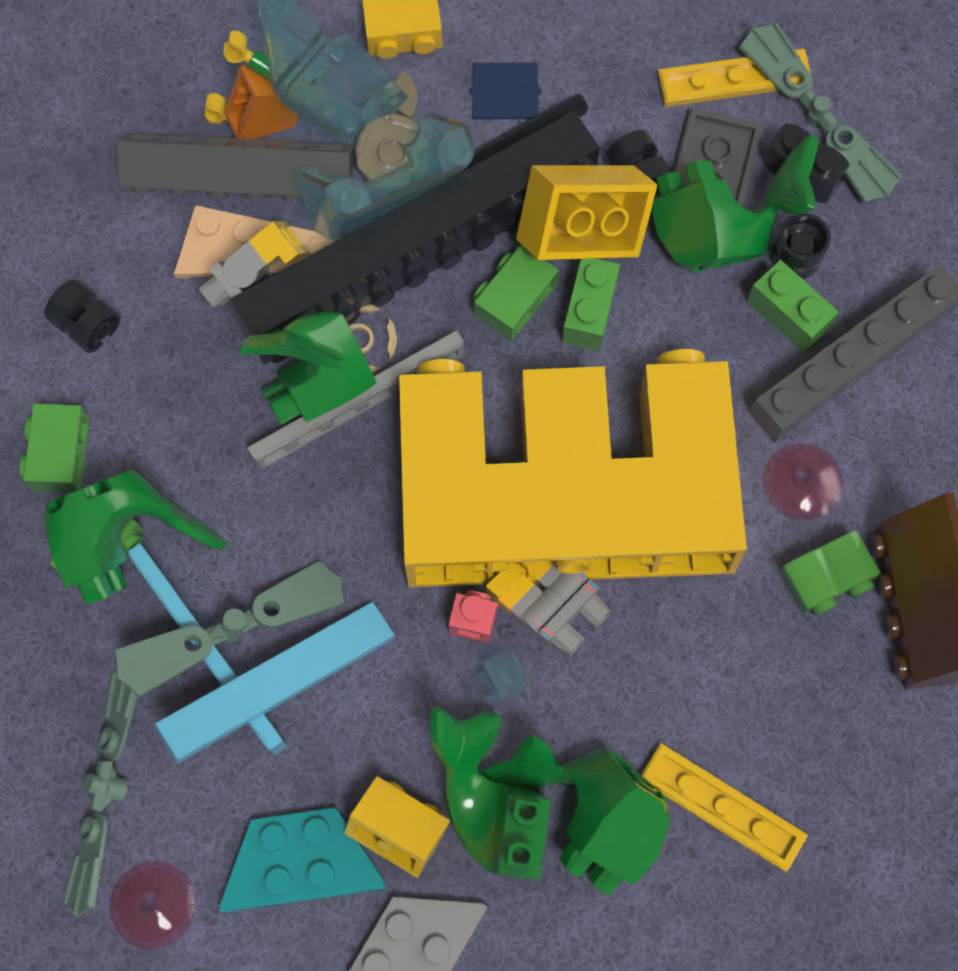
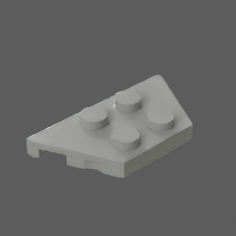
[349,897,488,971]

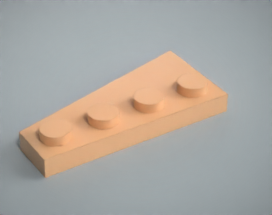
[174,205,342,279]

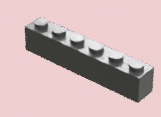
[117,132,354,203]
[749,264,958,443]

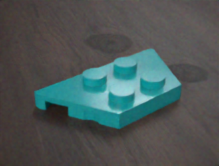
[219,808,386,913]

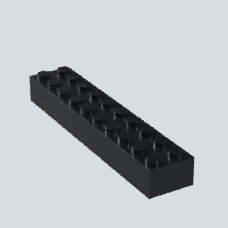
[230,111,600,365]

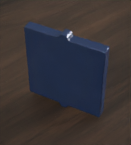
[469,63,542,119]

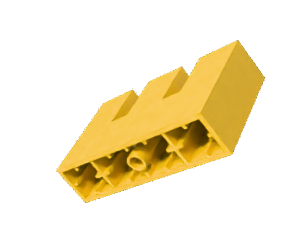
[399,349,747,588]

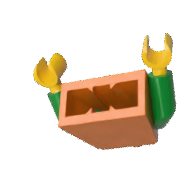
[204,30,319,139]

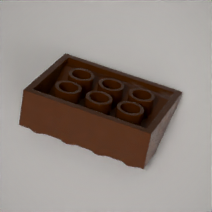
[870,492,958,690]

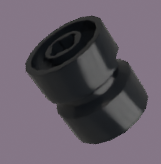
[605,130,671,195]
[771,213,831,280]
[44,279,121,353]

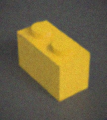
[362,0,443,59]
[344,776,450,879]

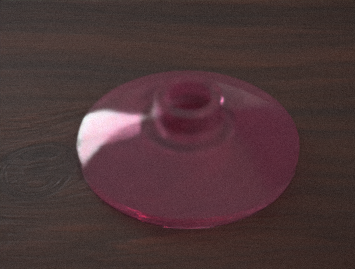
[763,443,843,520]
[110,861,196,949]

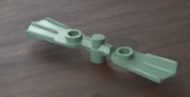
[739,23,902,203]
[115,561,344,697]
[63,672,137,917]

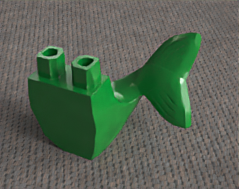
[652,134,819,272]
[239,311,377,425]
[43,469,227,606]
[430,706,551,882]
[479,735,670,896]

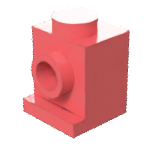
[449,591,499,644]

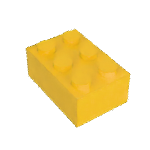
[516,165,658,260]

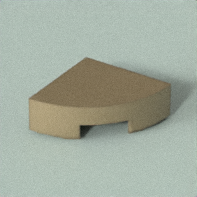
[380,71,418,120]

